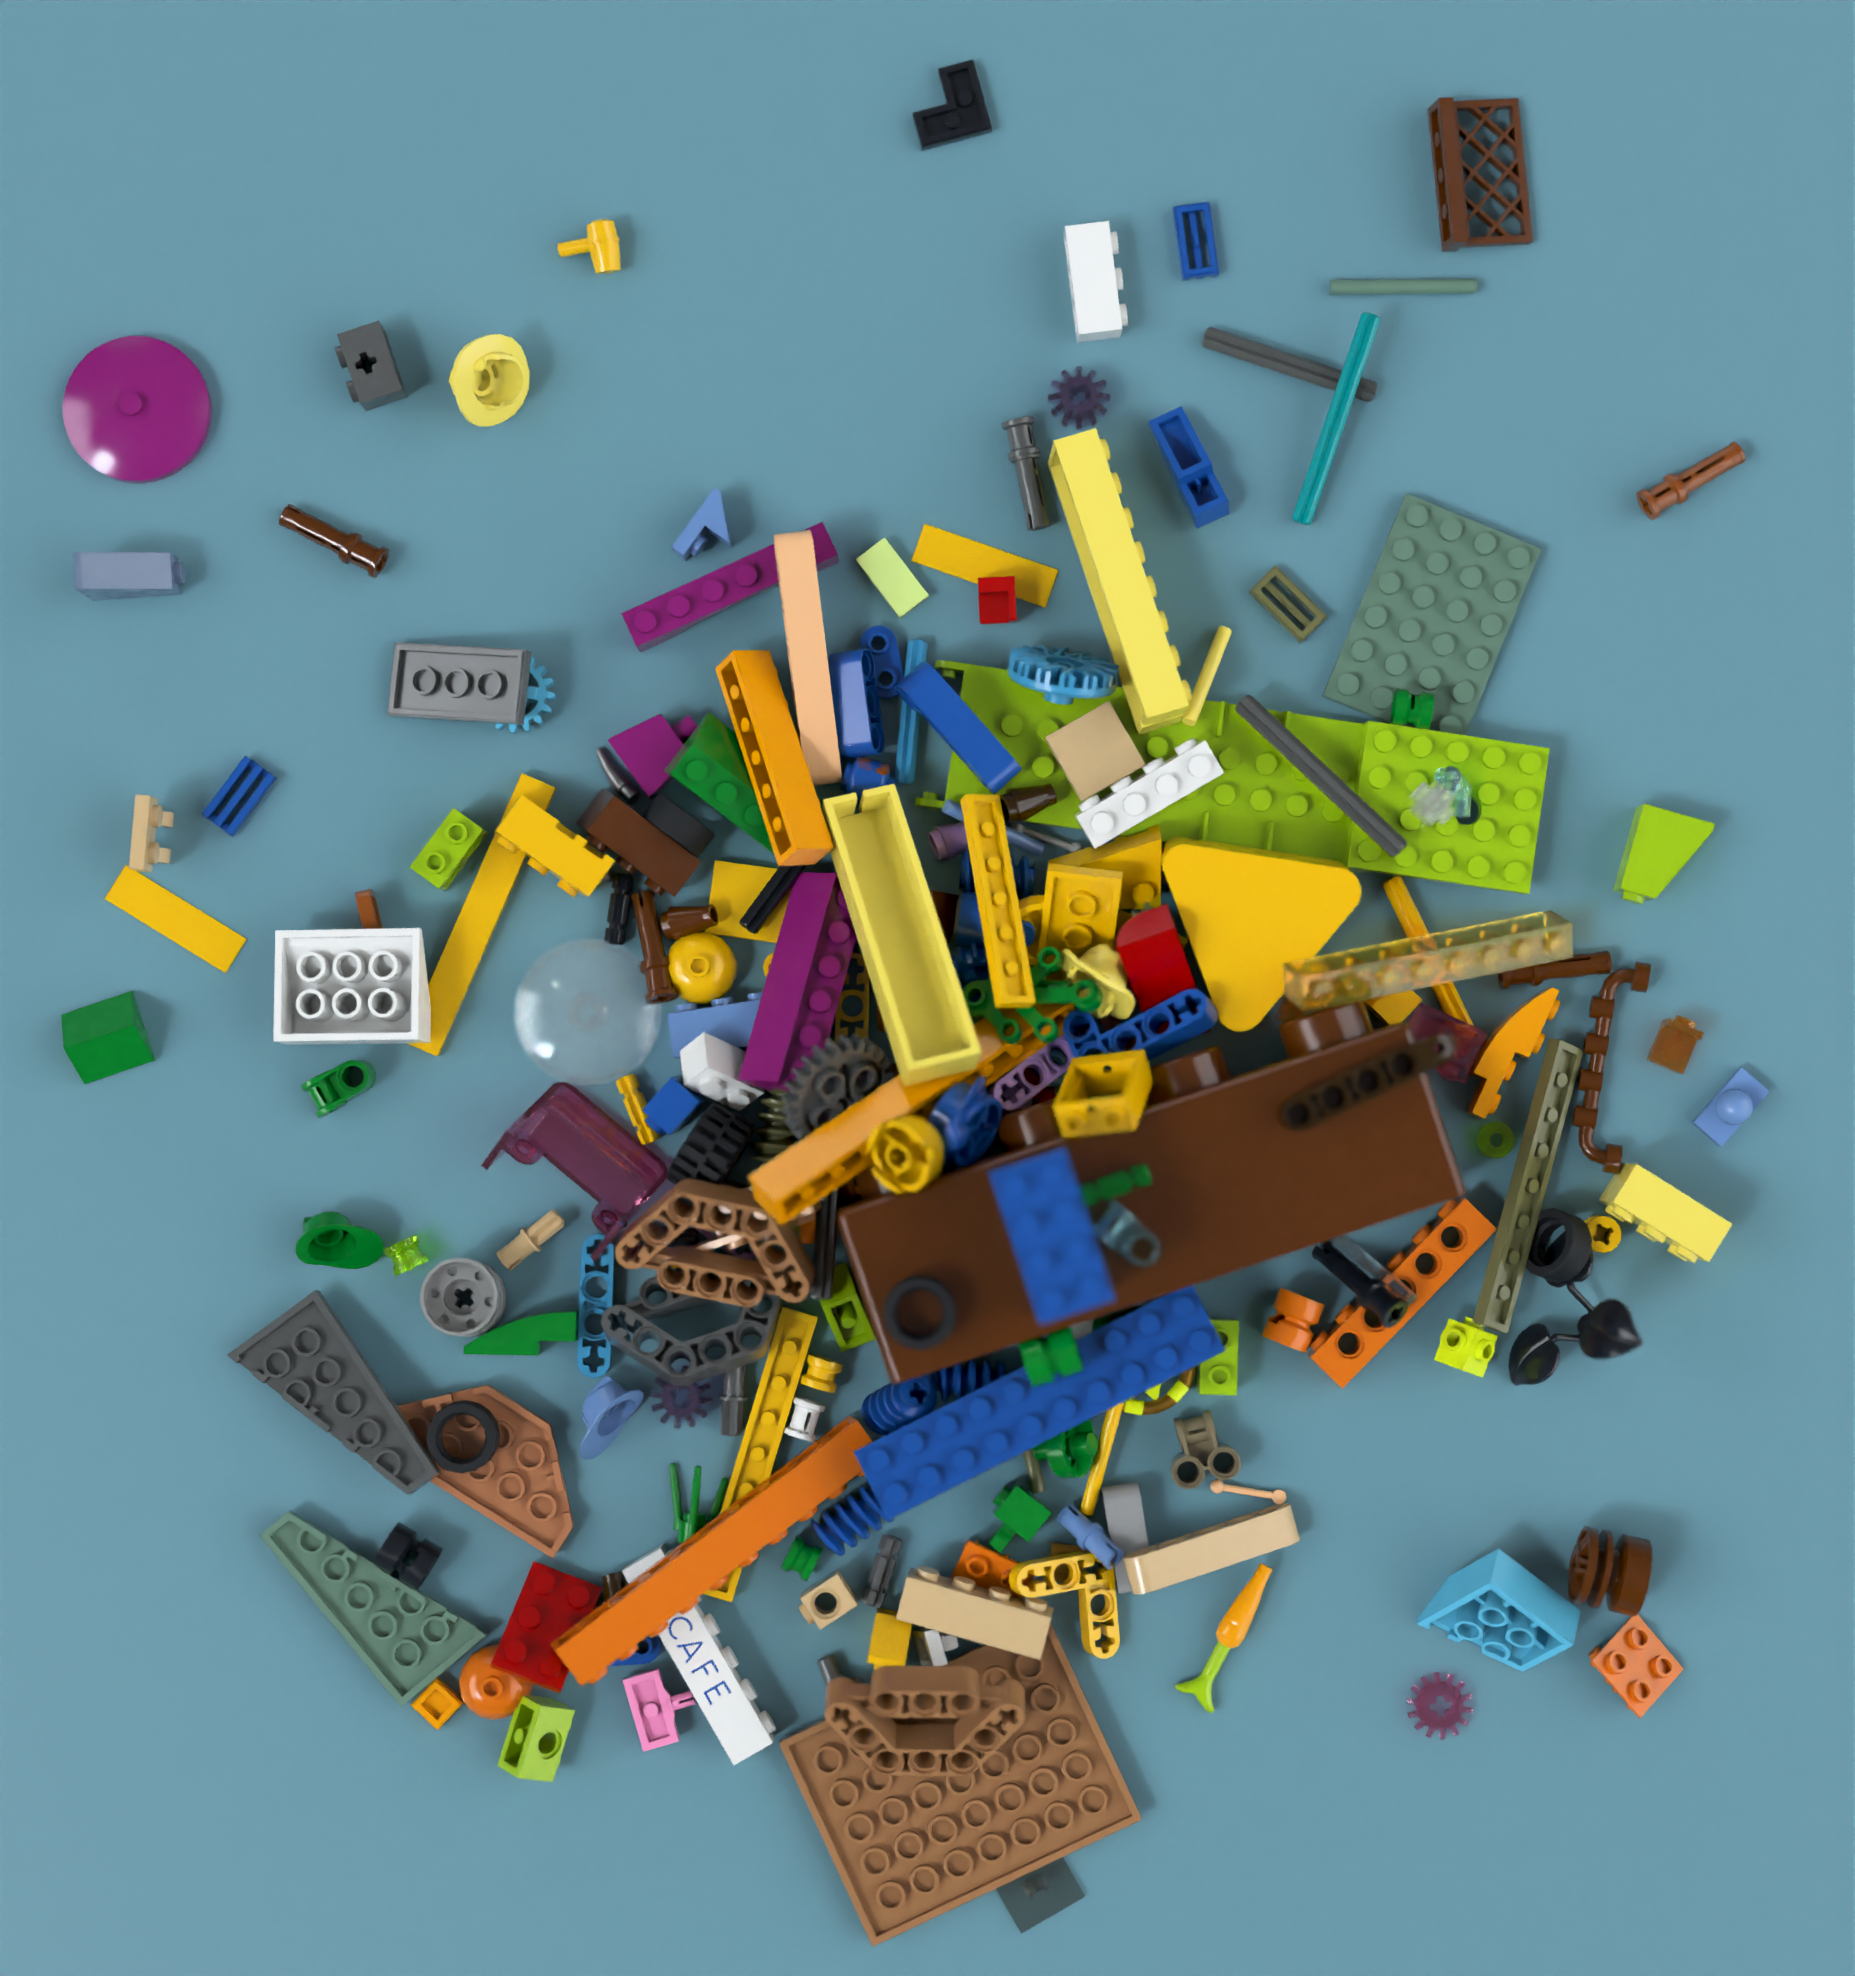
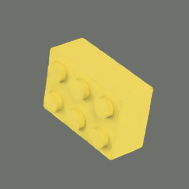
[1598,1163,1732,1264]

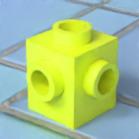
[1434,1316,1498,1378]

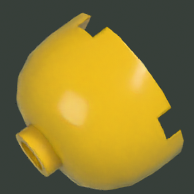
[666,932,737,1004]
[866,1115,945,1193]

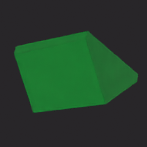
[61,991,156,1084]

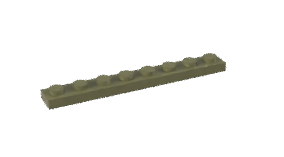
[1473,1038,1584,1333]

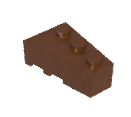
[576,788,701,897]

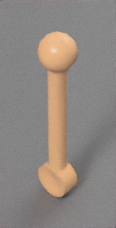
[1210,1479,1286,1504]

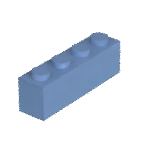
[667,992,762,1058]

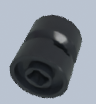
[373,1522,443,1590]

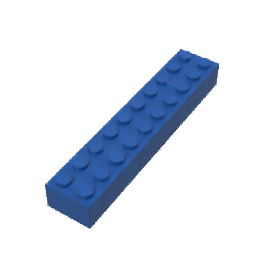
[854,1285,1225,1520]

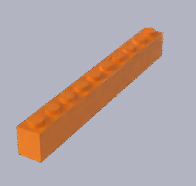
[551,1415,872,1687]

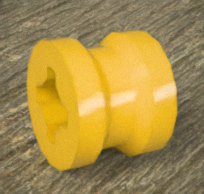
[1584,1215,1621,1253]
[800,1354,843,1393]

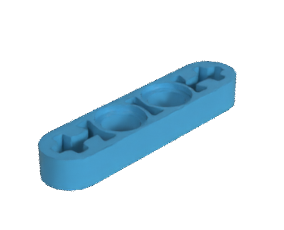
[577,1233,616,1378]

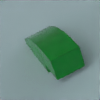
[463,1310,579,1356]

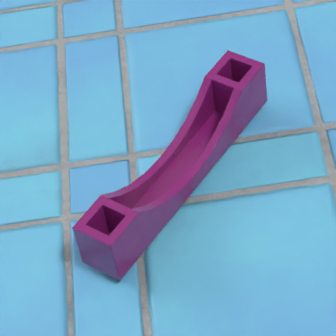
[621,521,839,653]

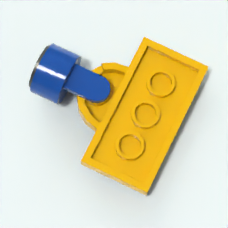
[953,863,1123,980]

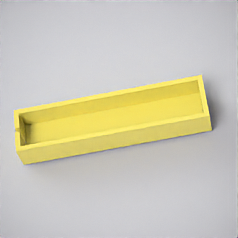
[1047,428,1192,735]
[821,784,982,1086]

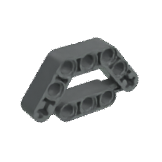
[601,1251,785,1386]

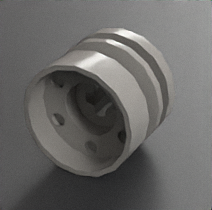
[420,1258,507,1337]

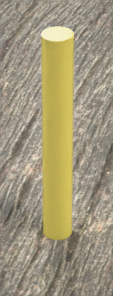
[1182,626,1232,726]

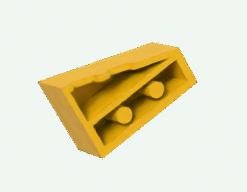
[494,795,615,898]
[1048,824,1162,909]

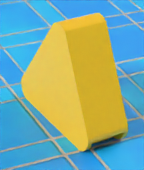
[1161,837,1361,1032]

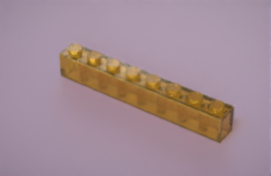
[1283,910,1573,1012]

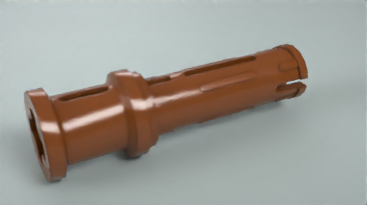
[1637,441,1745,520]

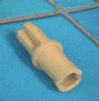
[496,1209,565,1271]

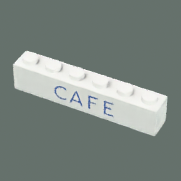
[622,1544,776,1765]

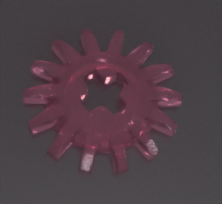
[1406,1672,1473,1740]

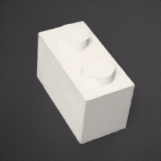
[680,1032,764,1111]

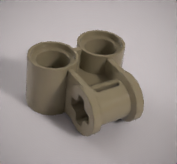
[1169,1410,1241,1489]

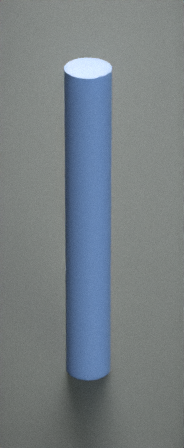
[942,799,1044,856]

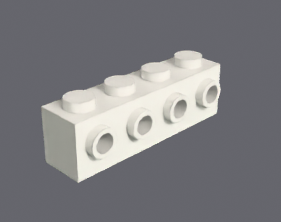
[1074,738,1224,848]

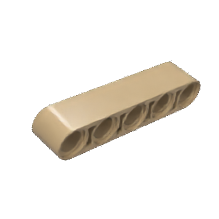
[1123,1503,1300,1595]

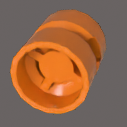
[1262,1287,1325,1353]

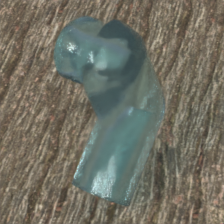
[1434,766,1472,818]

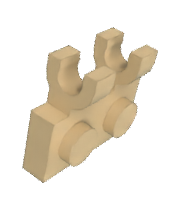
[129,794,174,872]

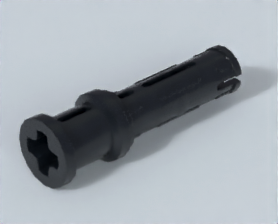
[1312,1240,1408,1328]

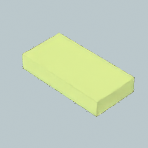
[856,537,929,619]

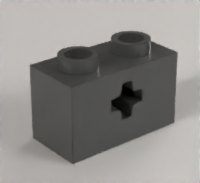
[335,320,407,411]

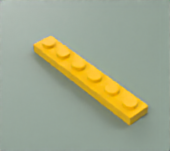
[960,794,1036,1008]

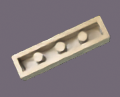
[896,1566,1054,1660]

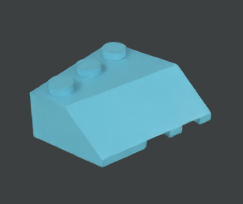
[1416,1548,1581,1672]

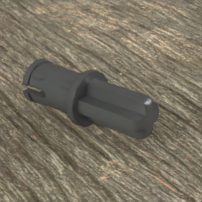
[718,1365,748,1437]

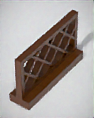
[1427,97,1533,252]

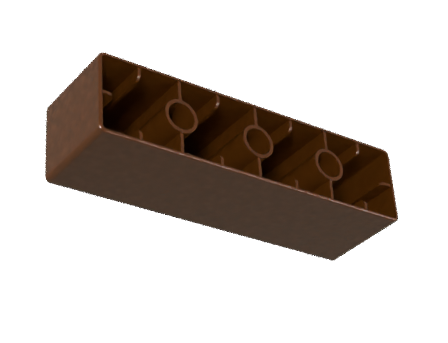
[837,998,1466,1384]

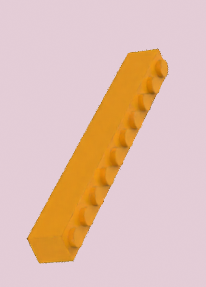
[748,977,1075,1226]

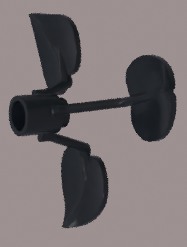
[1509,1231,1643,1386]

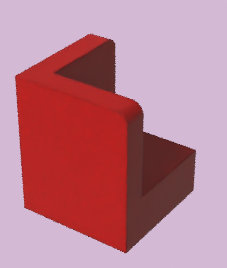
[978,576,1017,624]

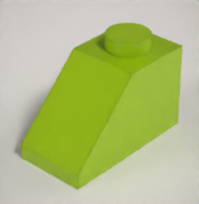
[820,1262,876,1352]

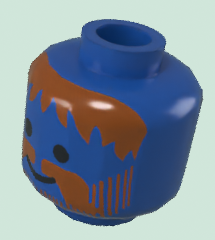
[840,756,897,805]

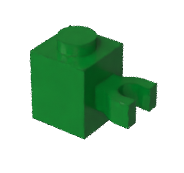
[988,1481,1051,1553]

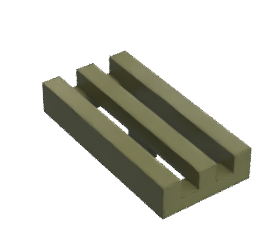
[1249,565,1327,644]

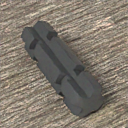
[862,1534,902,1608]

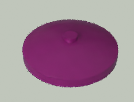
[63,336,212,483]

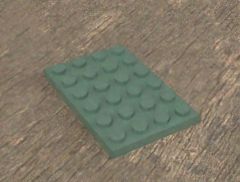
[1322,493,1541,735]

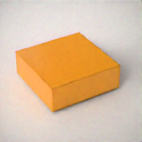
[411,1676,464,1730]

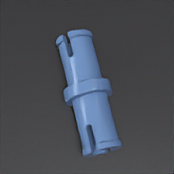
[1057,1504,1124,1570]

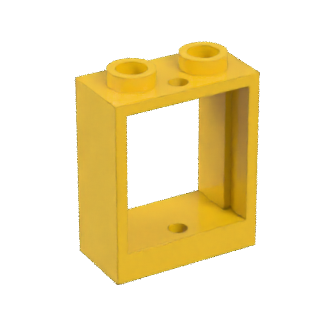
[1053,1049,1153,1138]

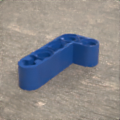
[894,662,1022,795]
[1062,989,1218,1070]

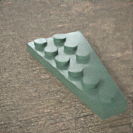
[259,1510,488,1707]

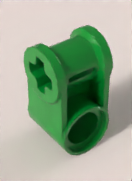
[301,1060,376,1118]

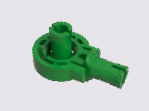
[1032,1420,1098,1479]

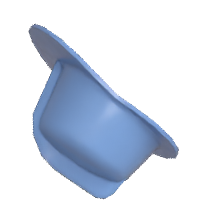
[579,1376,644,1460]

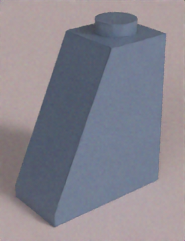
[73,552,185,601]

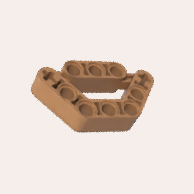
[615,1179,816,1307]
[824,1666,1025,1776]

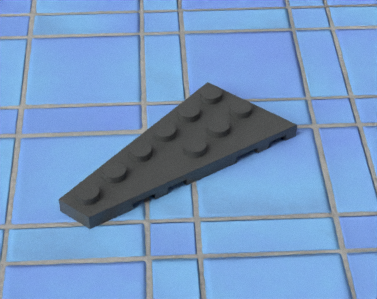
[227,1290,441,1495]

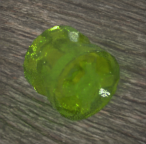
[383,1235,429,1277]

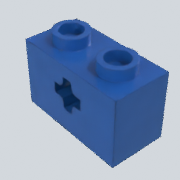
[642,1075,707,1135]

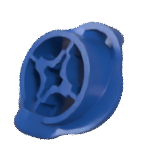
[928,1076,1002,1172]

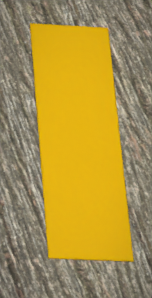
[911,523,1058,607]
[105,865,247,973]

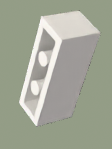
[1063,221,1128,343]

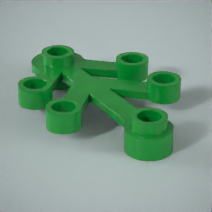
[962,946,1103,1044]

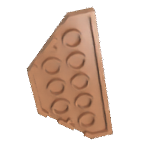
[397,1384,574,1558]

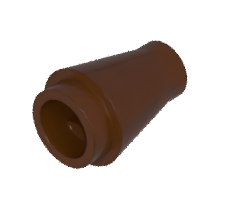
[661,904,718,941]

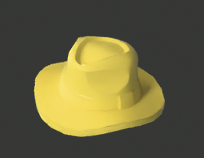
[448,334,530,427]
[1058,943,1135,1020]

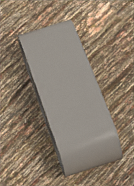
[1101,1482,1149,1594]

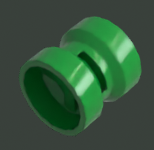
[1390,688,1434,730]

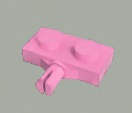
[623,1667,696,1752]

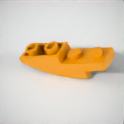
[1466,987,1560,1119]

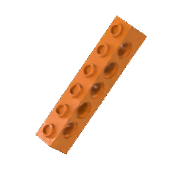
[1307,1197,1497,1389]

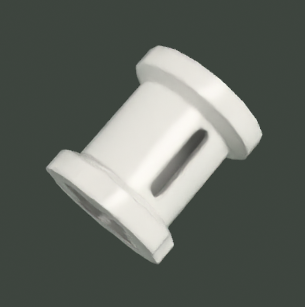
[784,1396,826,1442]

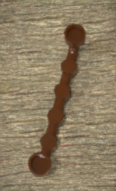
[1572,962,1651,1174]

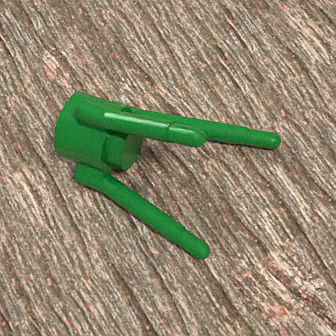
[669,1463,728,1543]

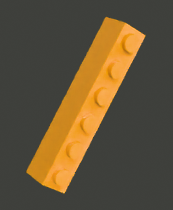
[715,650,834,866]

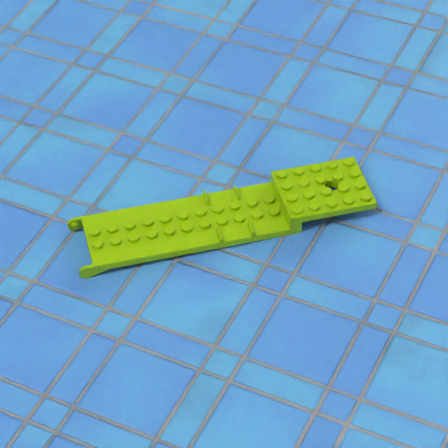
[914,660,1550,895]

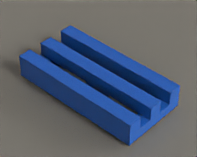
[1173,202,1219,281]
[202,755,277,837]

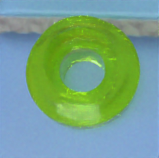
[1477,1122,1514,1158]

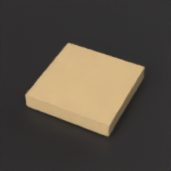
[1044,701,1146,802]

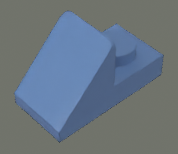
[672,487,731,561]

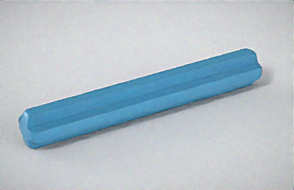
[894,639,927,784]

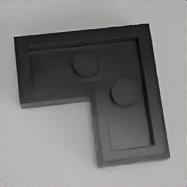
[912,59,992,151]

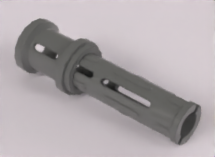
[1002,416,1051,531]

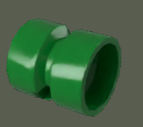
[1019,1326,1084,1388]

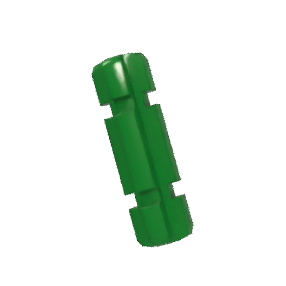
[1078,1163,1152,1207]

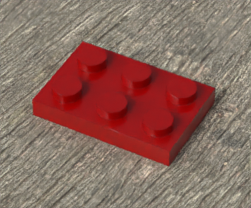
[491,1561,602,1694]

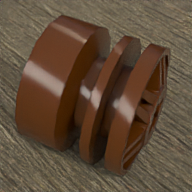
[1568,1526,1652,1617]

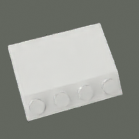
[273,928,431,1045]

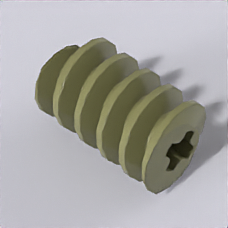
[748,1088,796,1163]

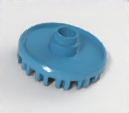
[1007,644,1119,705]

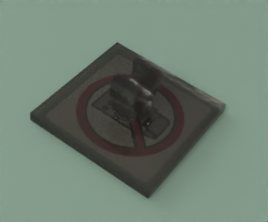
[996,1857,1085,1933]

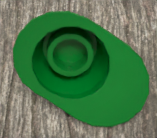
[295,1211,384,1269]

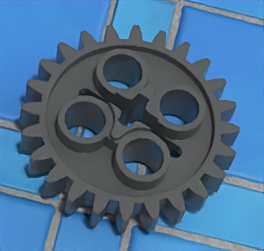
[781,1034,894,1141]

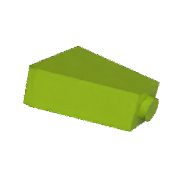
[1613,804,1715,905]

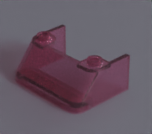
[481,1082,668,1261]

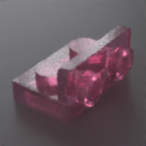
[1407,1002,1487,1083]

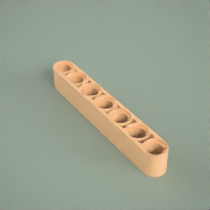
[773,530,842,786]

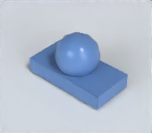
[1691,1067,1770,1147]

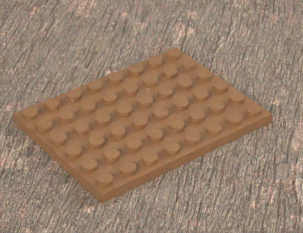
[779,1623,1142,1947]

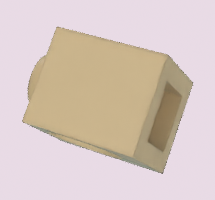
[798,1569,858,1630]

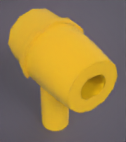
[558,219,621,274]

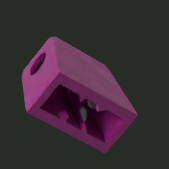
[608,714,697,800]

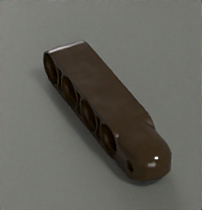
[1278,1035,1457,1131]

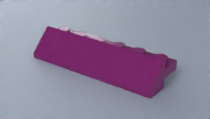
[738,872,857,1092]

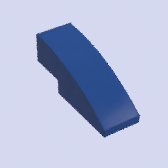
[1148,406,1230,529]

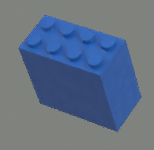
[987,1147,1116,1325]

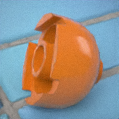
[459,1643,534,1720]

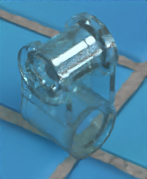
[1091,1199,1161,1267]

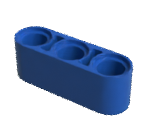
[828,648,884,758]

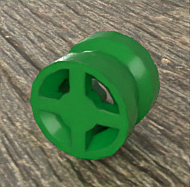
[780,1535,823,1582]

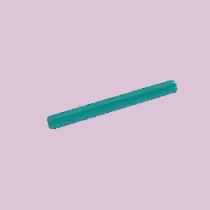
[1292,312,1380,525]

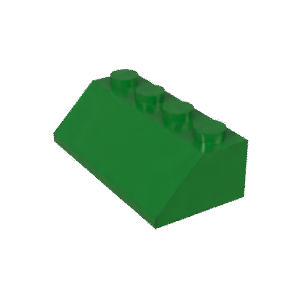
[664,712,823,856]

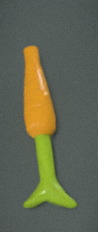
[1175,1562,1273,1713]

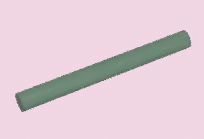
[1329,279,1477,295]

